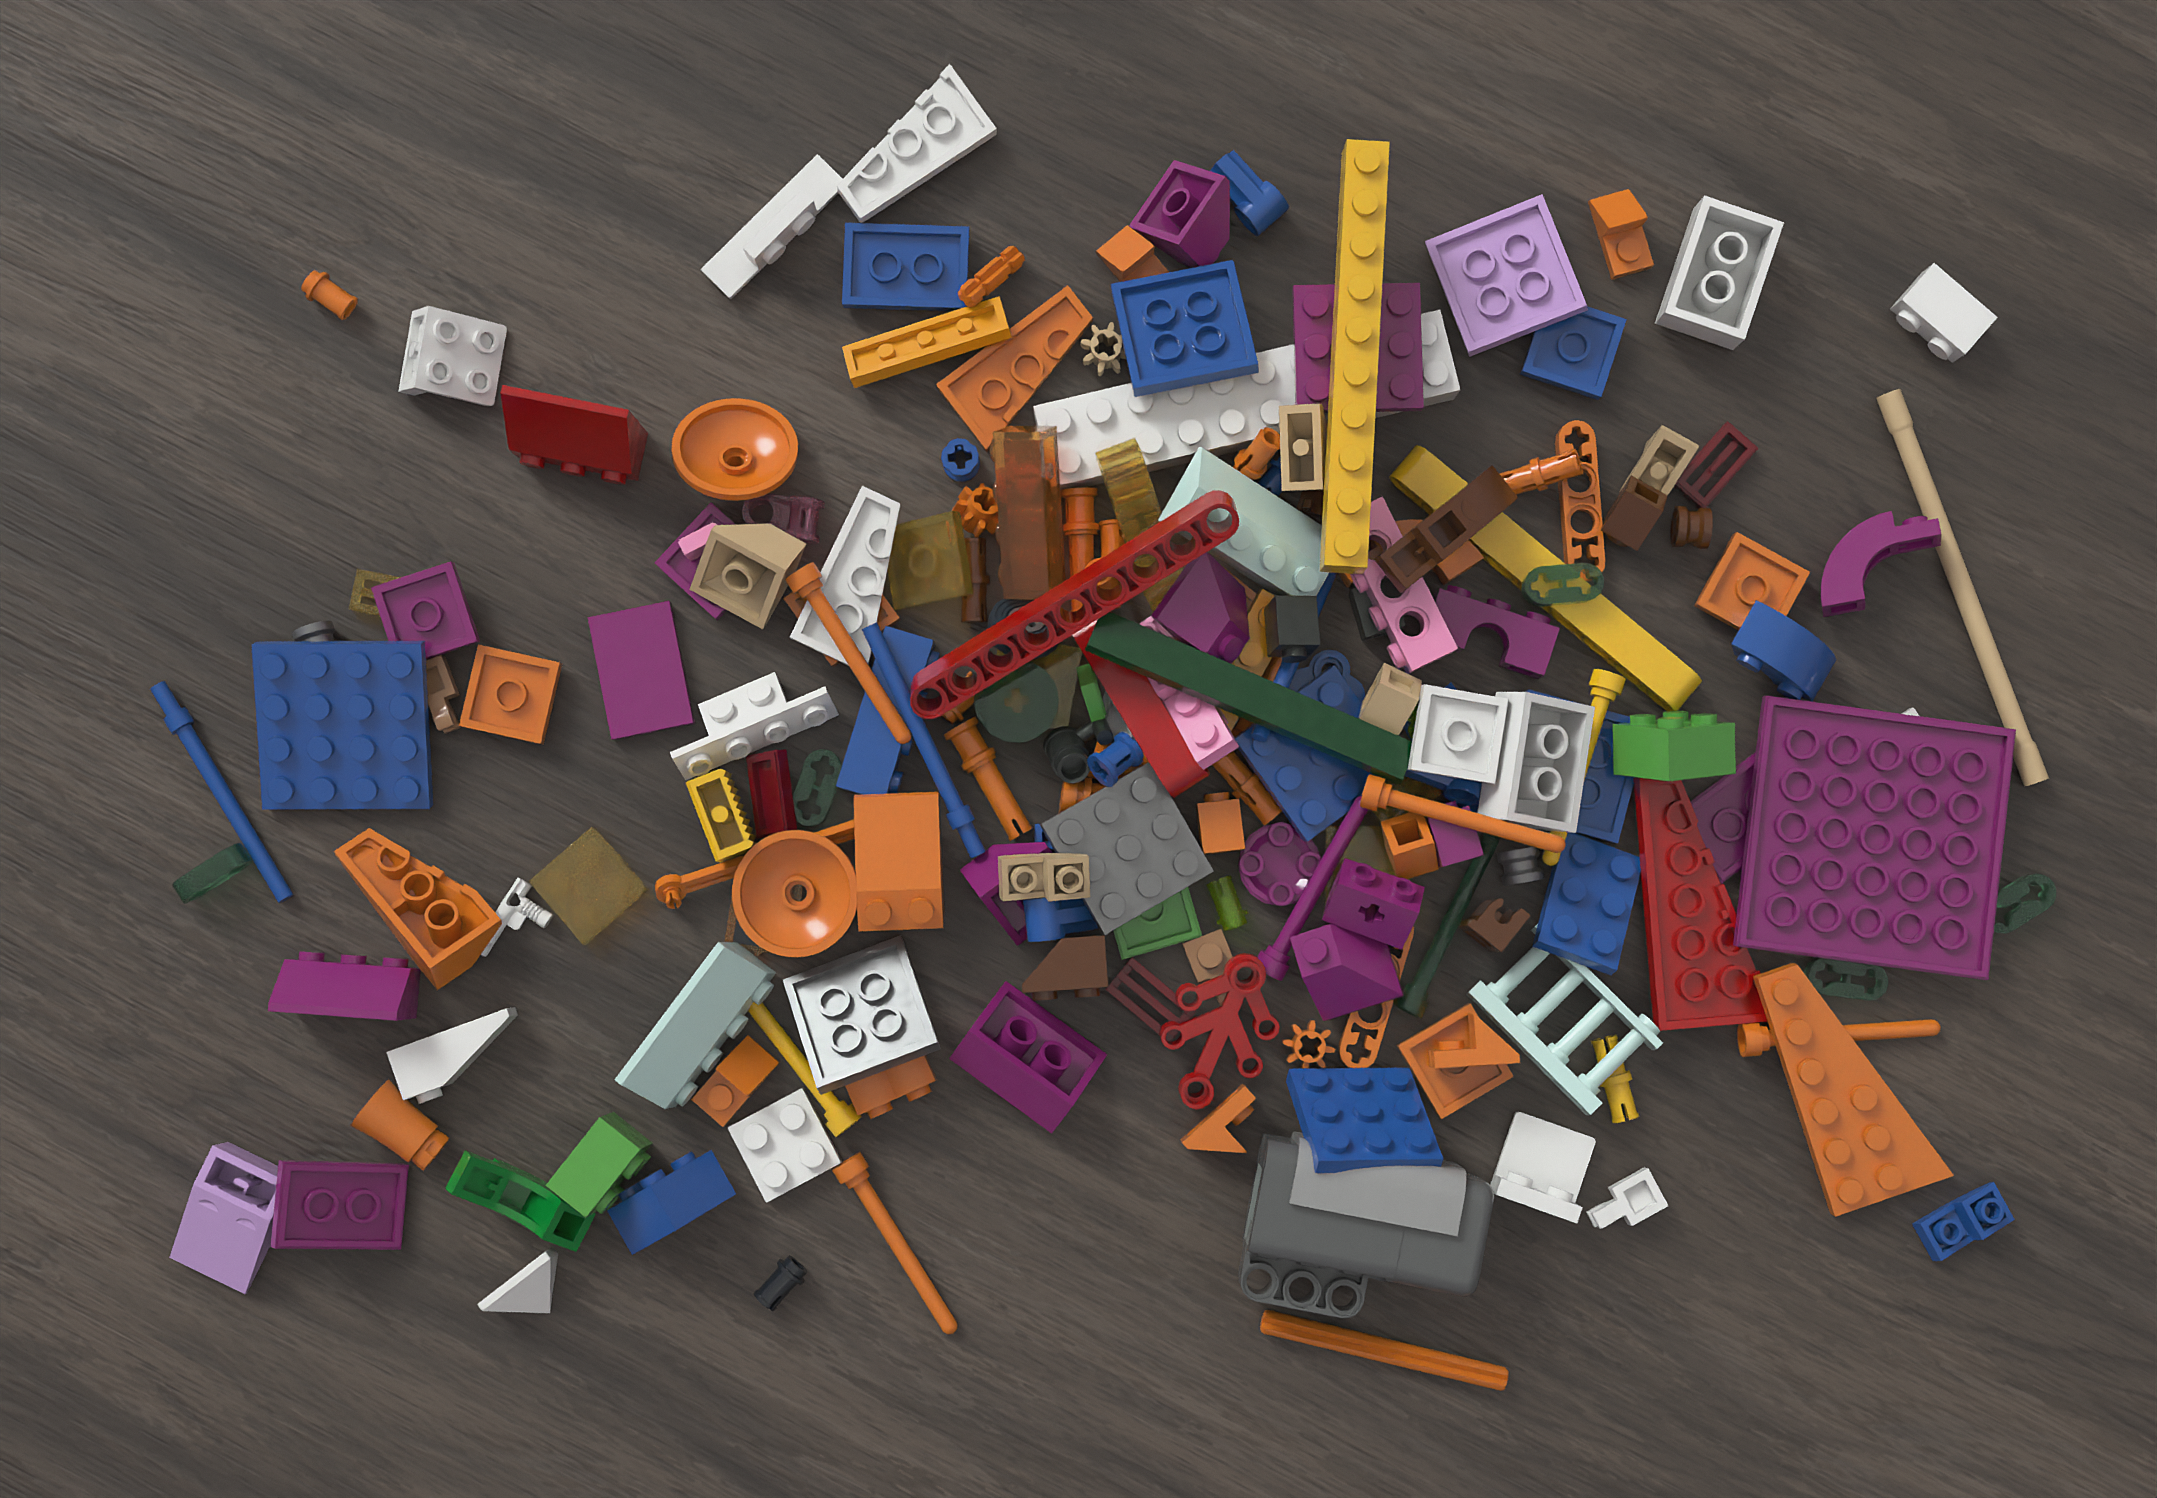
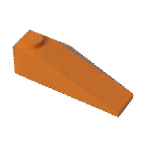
[334,828,502,990]

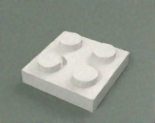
[1408,684,1508,784]
[728,1087,842,1203]

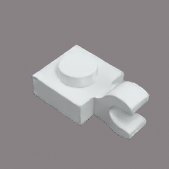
[1586,1167,1668,1229]

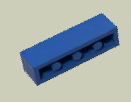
[836,626,940,795]

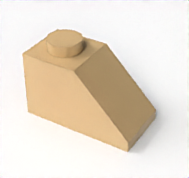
[1279,404,1327,491]

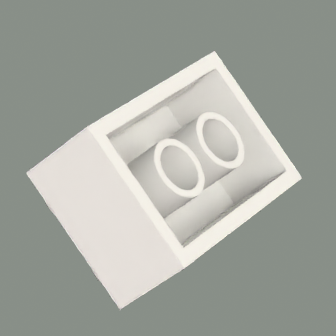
[1655,195,1784,350]
[1478,692,1595,833]

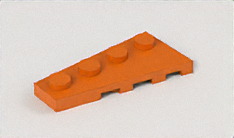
[936,285,1093,453]

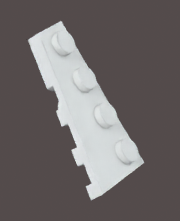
[837,64,997,223]
[790,486,900,666]

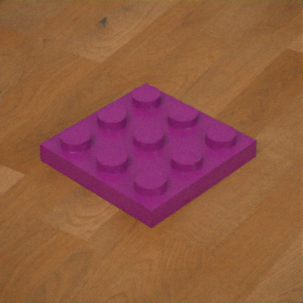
[1292,283,1424,413]

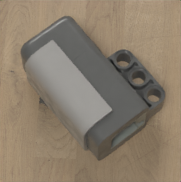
[1238,1131,1494,1318]

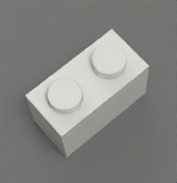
[1890,263,1998,363]

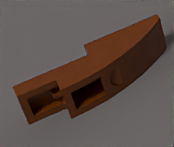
[1374,465,1518,593]

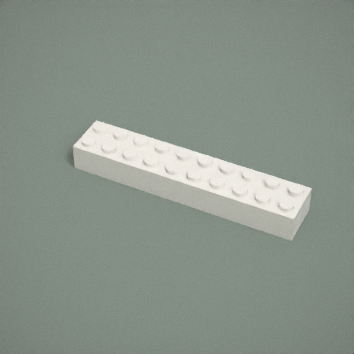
[1033,310,1460,495]

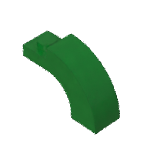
[445,1150,596,1252]

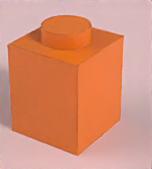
[1195,792,1245,855]
[1381,812,1439,879]

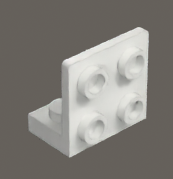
[398,306,507,407]
[1490,1111,1596,1223]

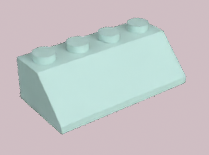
[1158,447,1329,596]
[615,942,776,1109]

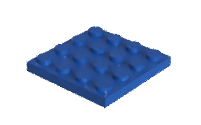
[252,641,433,810]

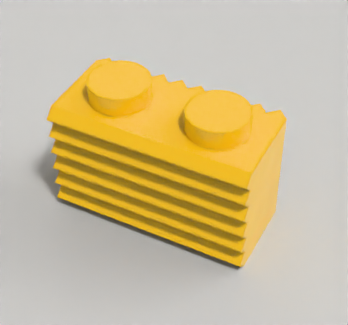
[686,768,756,863]

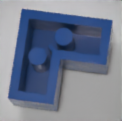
[607,1150,736,1255]

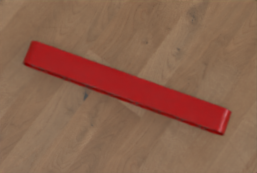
[910,490,1239,719]

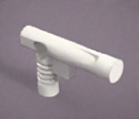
[481,877,553,957]

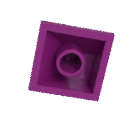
[1129,160,1230,268]
[1151,552,1250,664]
[960,842,1052,946]
[1290,924,1404,1022]

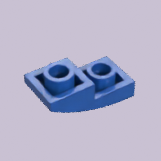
[1912,1182,2015,1261]

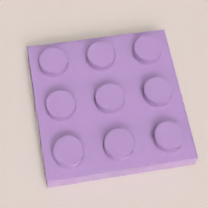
[1425,194,1588,357]

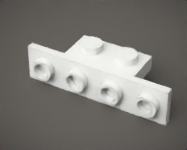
[701,154,843,300]
[670,672,839,780]

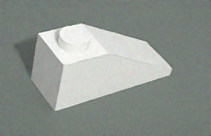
[386,1007,518,1104]

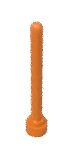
[785,562,912,744]
[1360,774,1566,853]
[1737,1019,1941,1057]
[832,1152,958,1334]

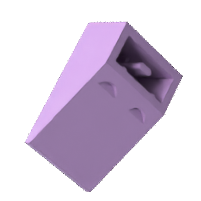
[169,1142,278,1294]

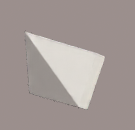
[477,1247,558,1313]

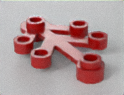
[1159,953,1280,1109]

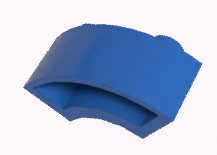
[1731,600,1836,702]

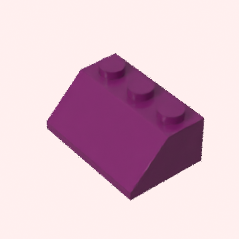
[268,951,421,1021]
[949,981,1107,1134]

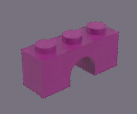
[1433,585,1560,679]

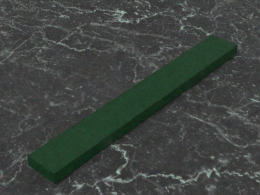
[1085,612,1412,785]

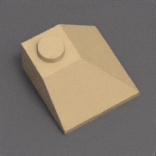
[689,524,806,629]

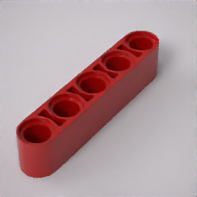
[1073,611,1210,798]

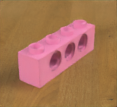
[1350,496,1458,674]

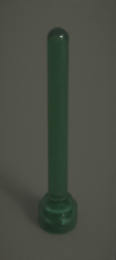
[1393,833,1500,1019]

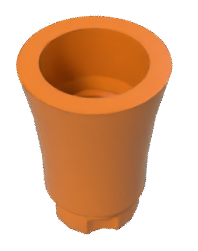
[350,1079,449,1171]

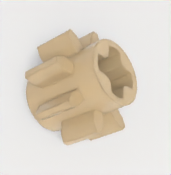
[1081,322,1126,376]

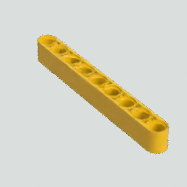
[1389,445,1702,711]

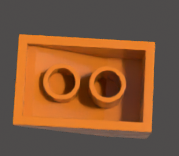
[854,792,945,932]

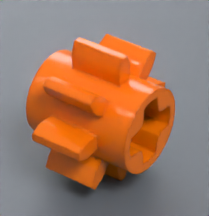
[952,483,1007,538]
[1282,1020,1335,1068]

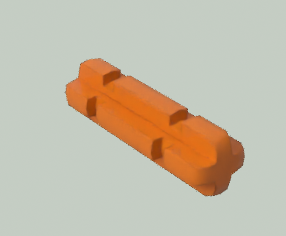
[958,246,1025,307]

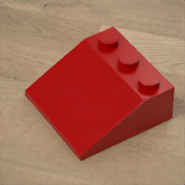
[500,385,648,485]

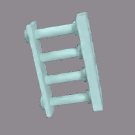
[1466,924,1663,1115]

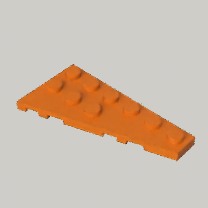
[1753,963,1954,1217]

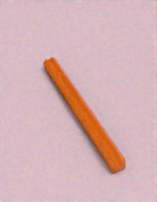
[1260,1310,1509,1391]

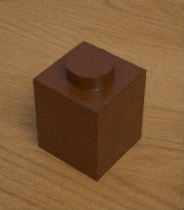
[1601,475,1668,551]

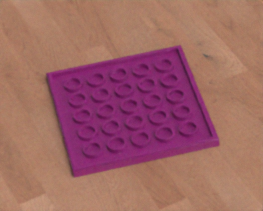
[1733,696,2016,980]

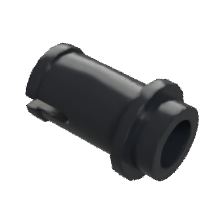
[754,1255,807,1311]

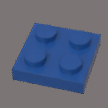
[1520,306,1627,400]

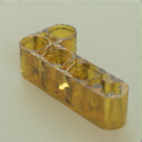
[1095,438,1183,612]

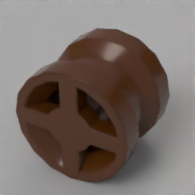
[1670,506,1713,549]

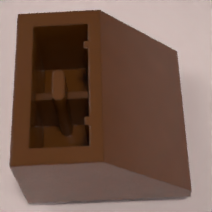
[1022,935,1108,1001]

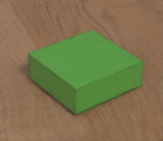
[1076,664,1107,722]

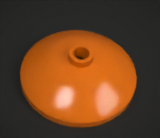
[672,398,798,501]
[732,830,857,957]

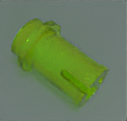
[1206,875,1249,932]

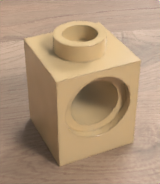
[1358,663,1422,736]

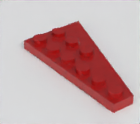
[1633,778,1768,1031]

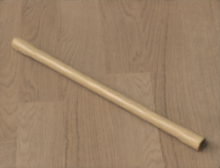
[1876,389,2049,786]

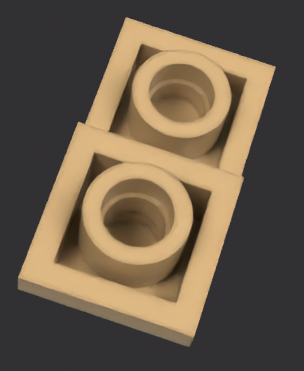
[998,853,1090,901]

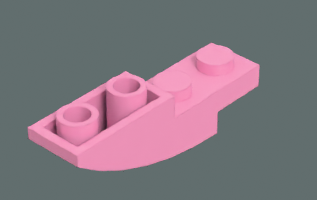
[1140,616,1239,770]

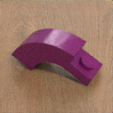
[1821,511,1942,617]

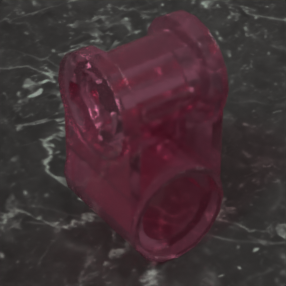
[742,494,825,544]

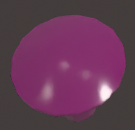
[1238,822,1322,906]

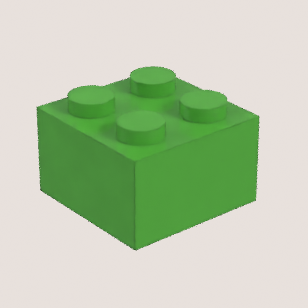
[1613,711,1736,781]
[545,1112,653,1218]

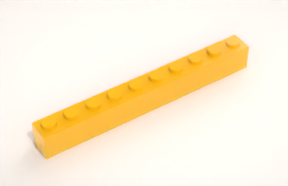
[1319,139,1390,574]

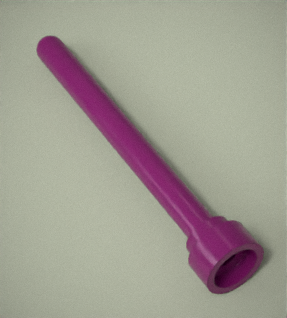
[1257,796,1369,981]

